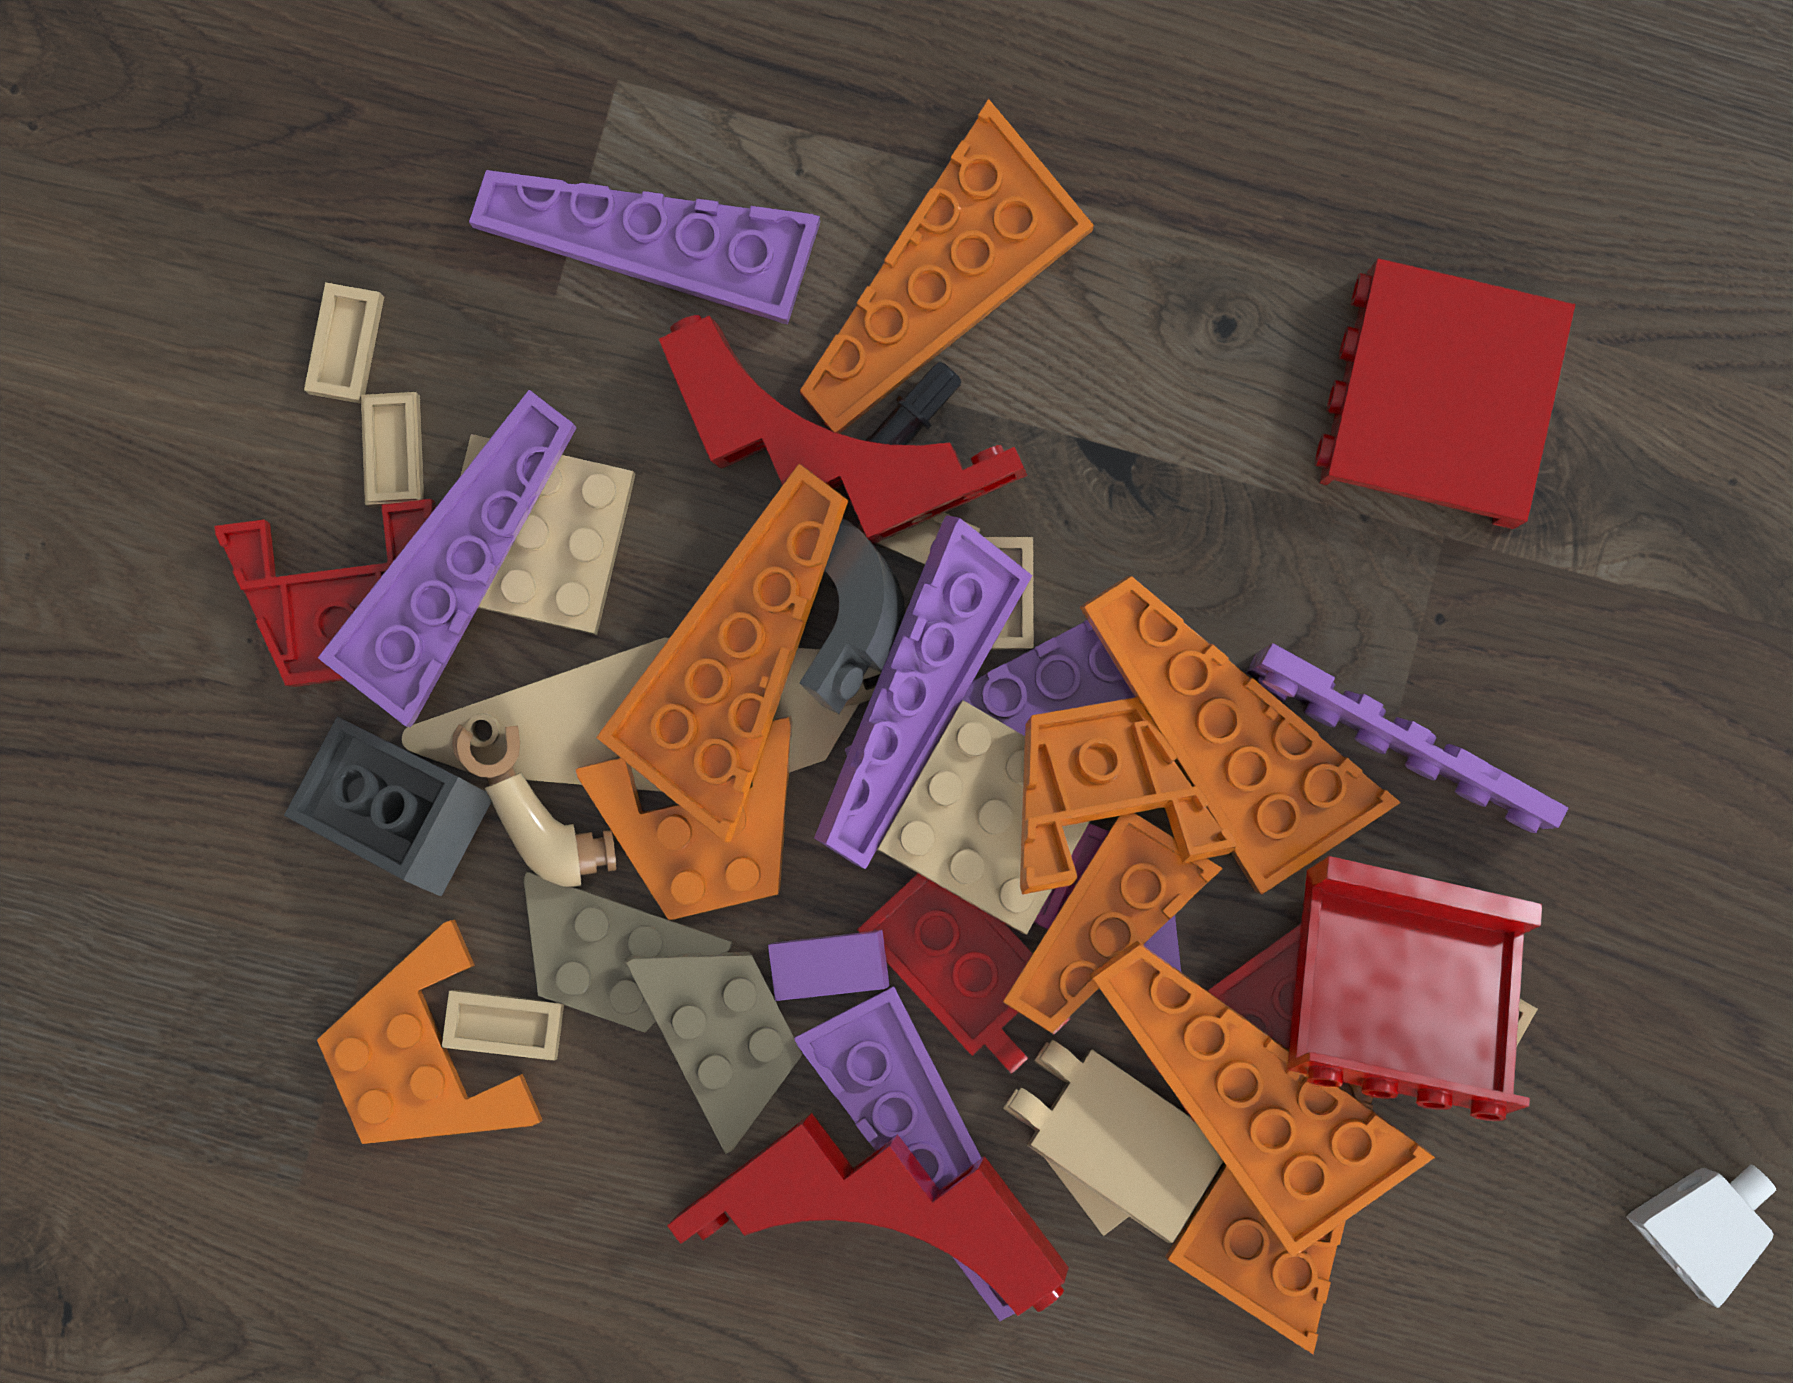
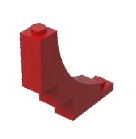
[659,315,1028,544]
[667,1113,1069,1316]

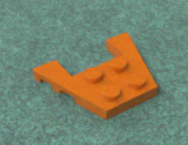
[1020,697,1237,895]
[576,716,793,920]
[317,920,543,1144]

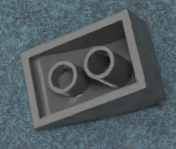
[284,716,491,896]

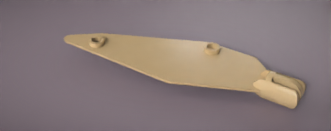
[402,637,881,792]

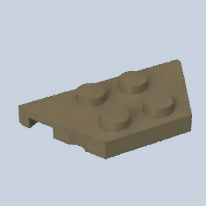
[524,871,733,1033]
[624,952,803,1154]

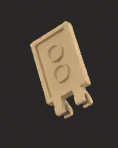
[1003,1040,1223,1243]

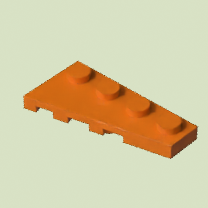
[1003,813,1223,1033]

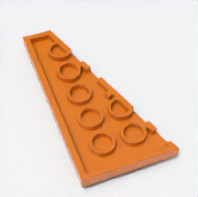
[800,99,1094,434]
[596,464,848,842]
[1080,576,1401,895]
[1090,941,1435,1258]
[1165,1082,1373,1355]

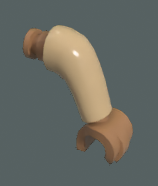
[452,724,616,887]

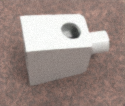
[1626,1164,1776,1308]

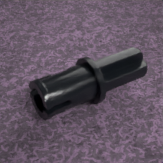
[865,362,962,445]

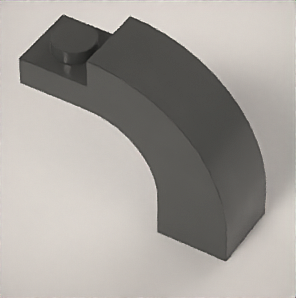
[799,518,905,714]

